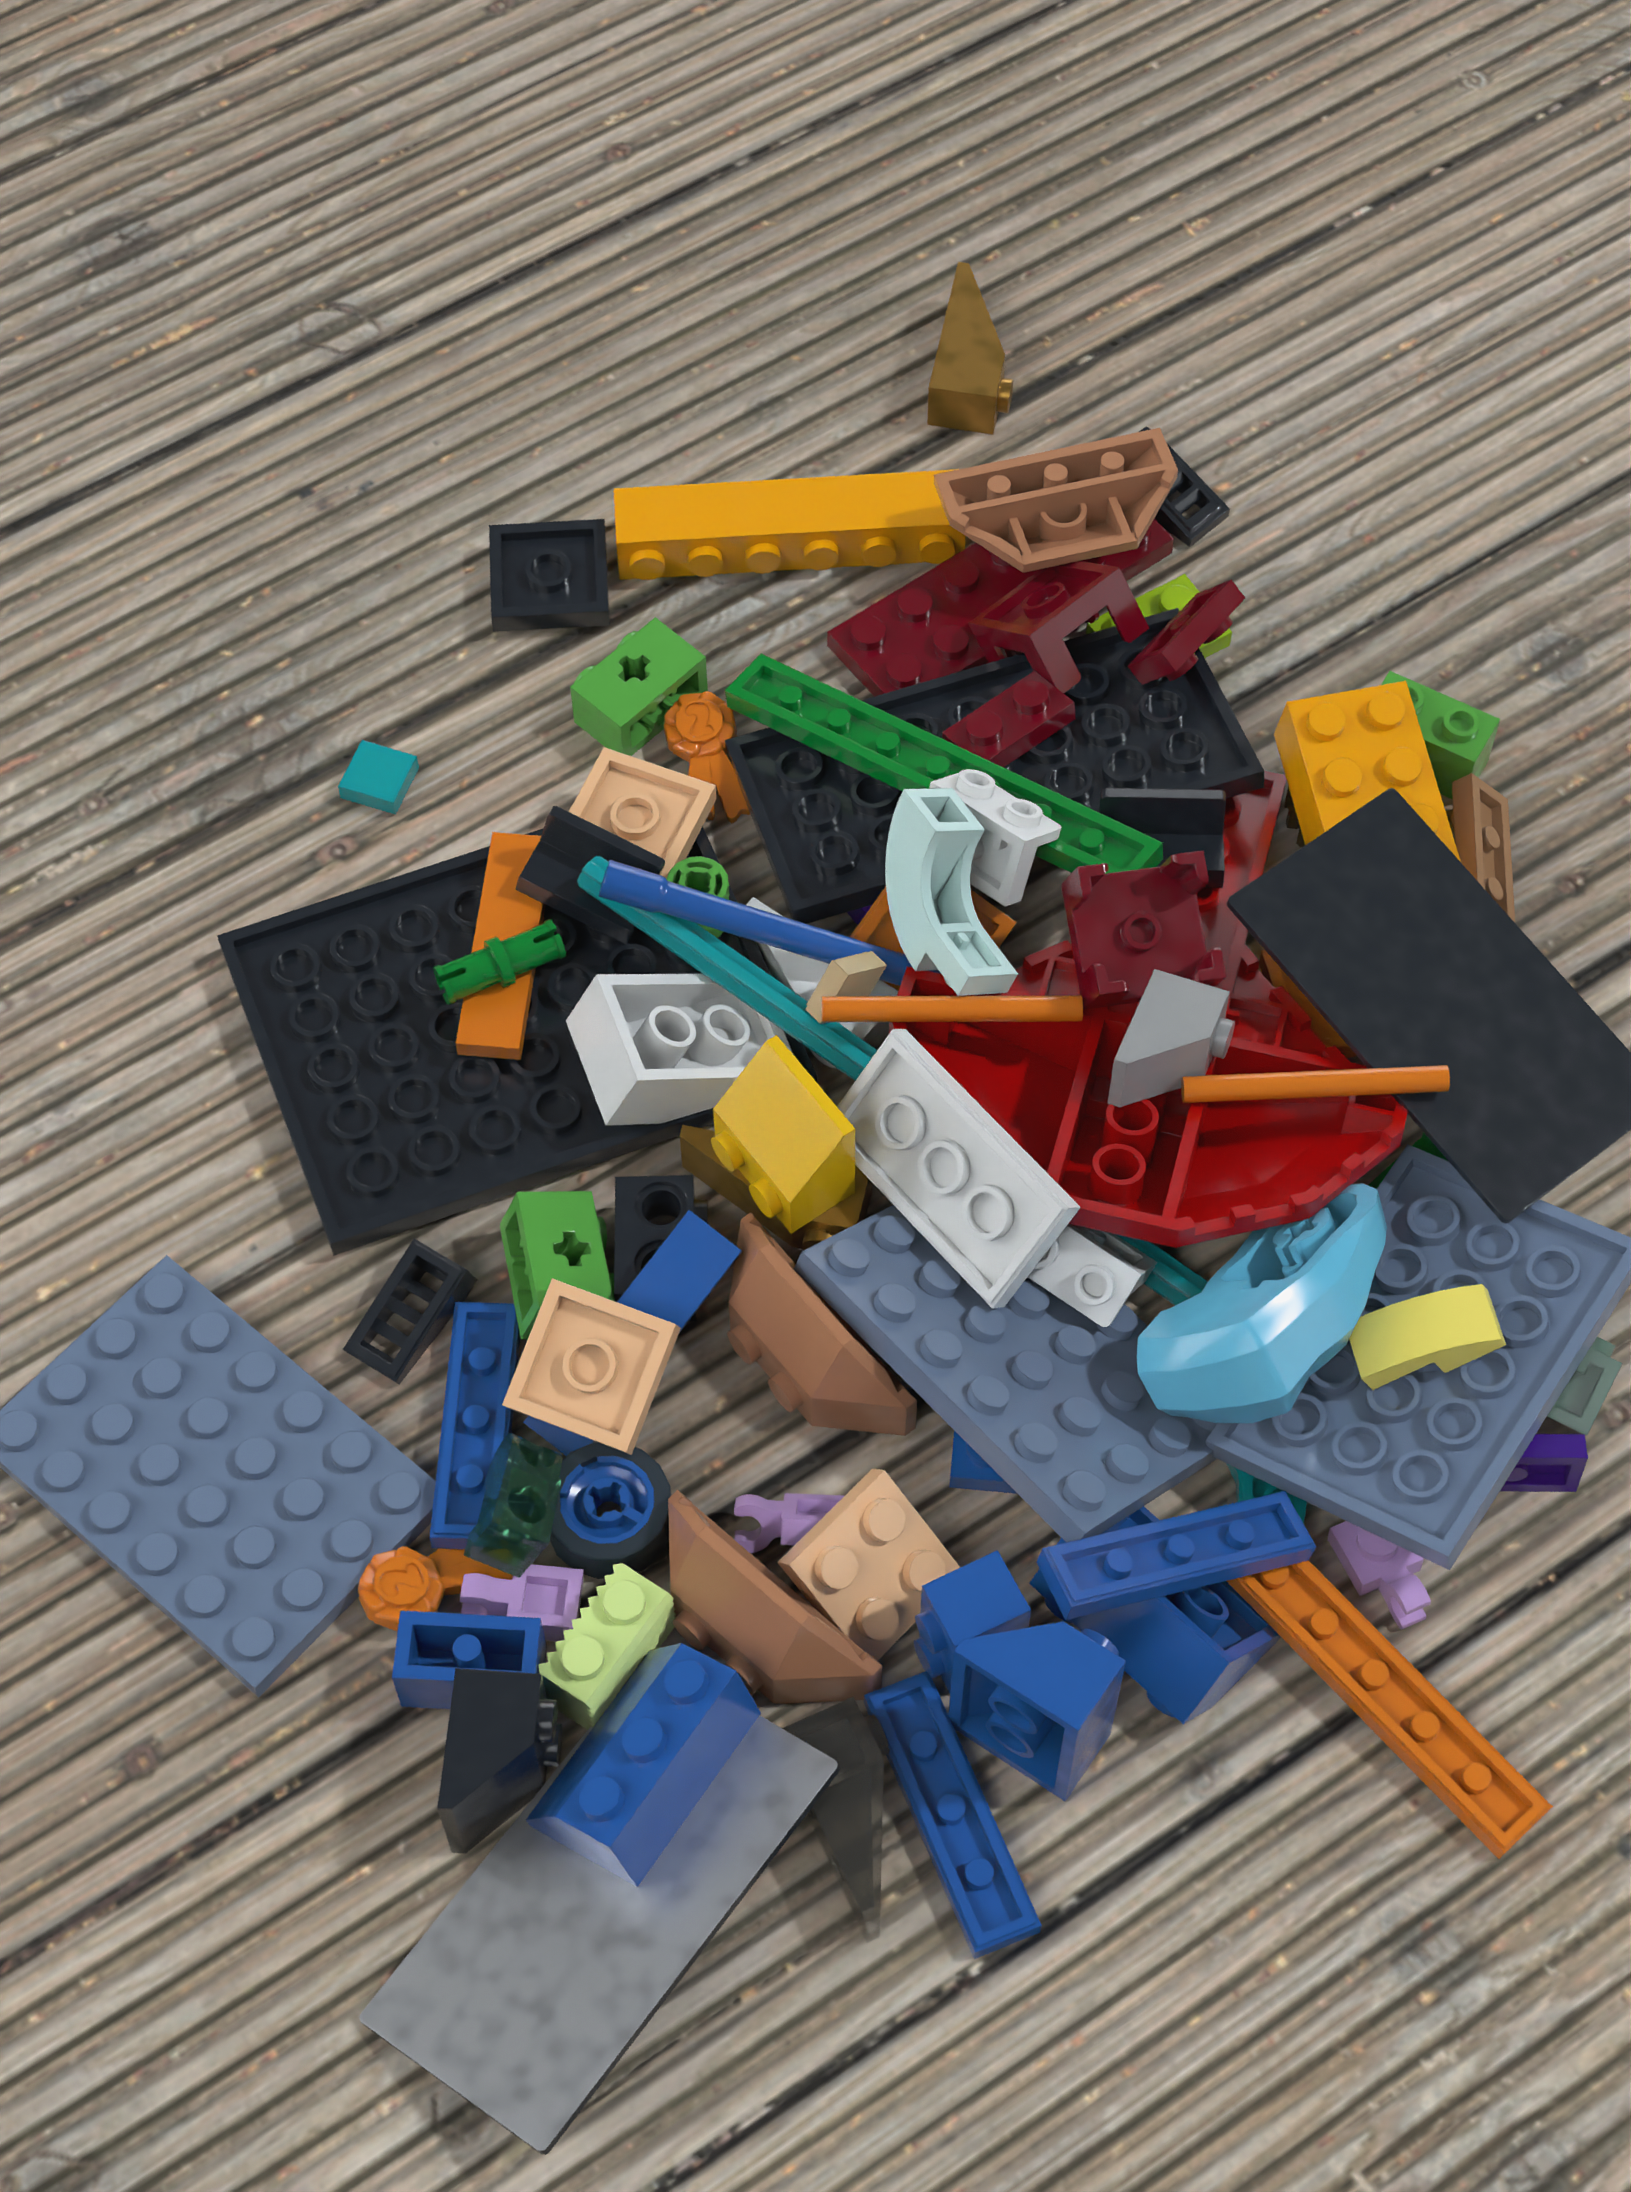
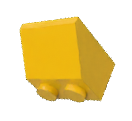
[711,1035,855,1234]

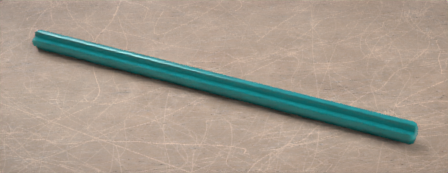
[577,856,1208,1306]

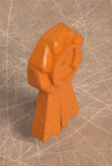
[664,691,751,823]
[358,1528,513,1631]

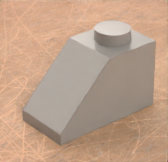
[1108,969,1235,1107]

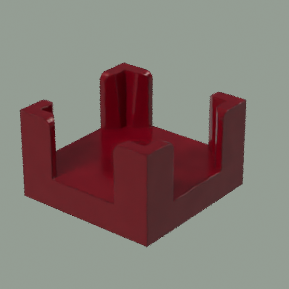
[968,561,1149,693]
[1061,850,1227,1010]

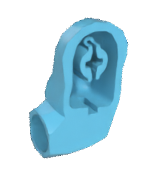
[1137,1183,1387,1423]

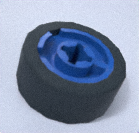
[543,1442,671,1579]

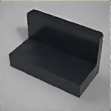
[1099,788,1226,888]
[515,806,665,945]

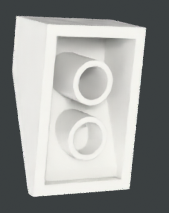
[566,974,793,1125]

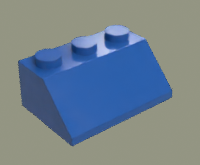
[1029,1506,1281,1724]
[948,1621,1126,1801]
[526,1643,761,1887]

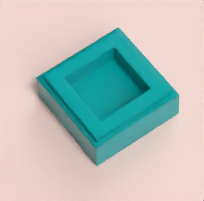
[338,740,419,815]

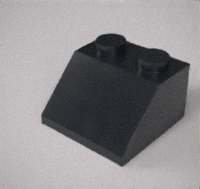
[437,1668,563,1854]

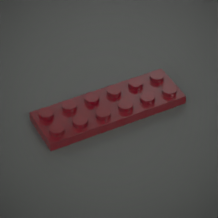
[827,519,1174,696]

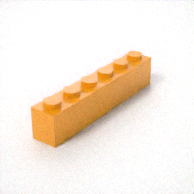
[614,469,966,580]

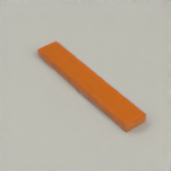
[1227,1561,1553,1859]

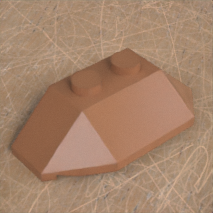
[934,428,1178,573]
[727,1212,917,1436]
[668,1490,882,1704]

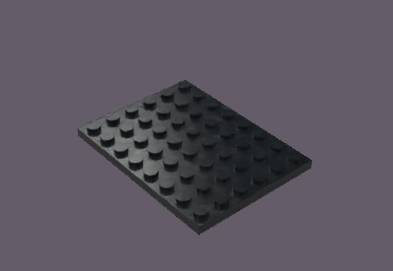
[217,826,817,1256]

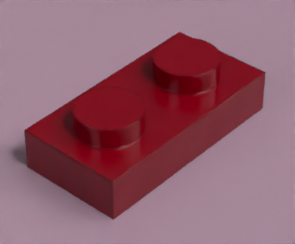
[1128,579,1245,685]
[942,671,1076,768]

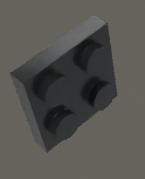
[489,519,610,632]

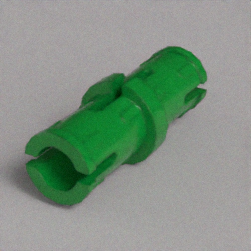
[433,919,566,1005]

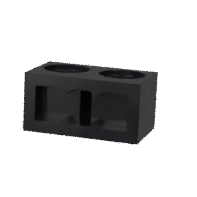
[614,1175,709,1322]

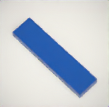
[523,1210,742,1456]
[430,1302,520,1550]
[1036,1491,1316,1620]
[864,1671,1042,1959]

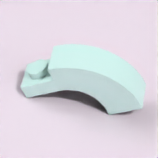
[885,788,1018,996]

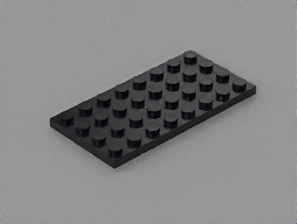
[725,608,1264,924]

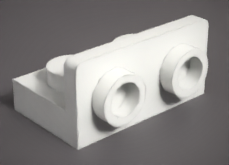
[929,769,1062,907]
[1028,1224,1157,1327]

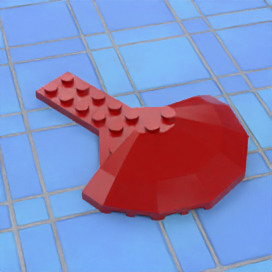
[888,771,1408,1248]

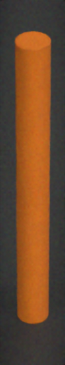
[821,995,1083,1022]
[1181,1065,1450,1103]

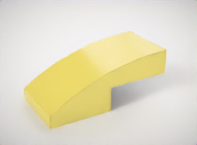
[1349,1284,1506,1390]

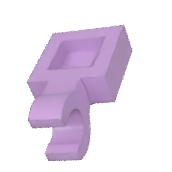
[734,1493,844,1553]
[1327,1521,1431,1630]
[460,1563,583,1641]

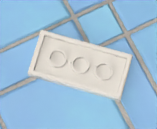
[837,1029,1081,1309]

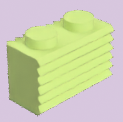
[538,1563,675,1730]

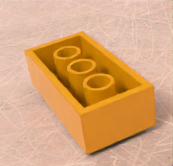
[1274,681,1461,862]

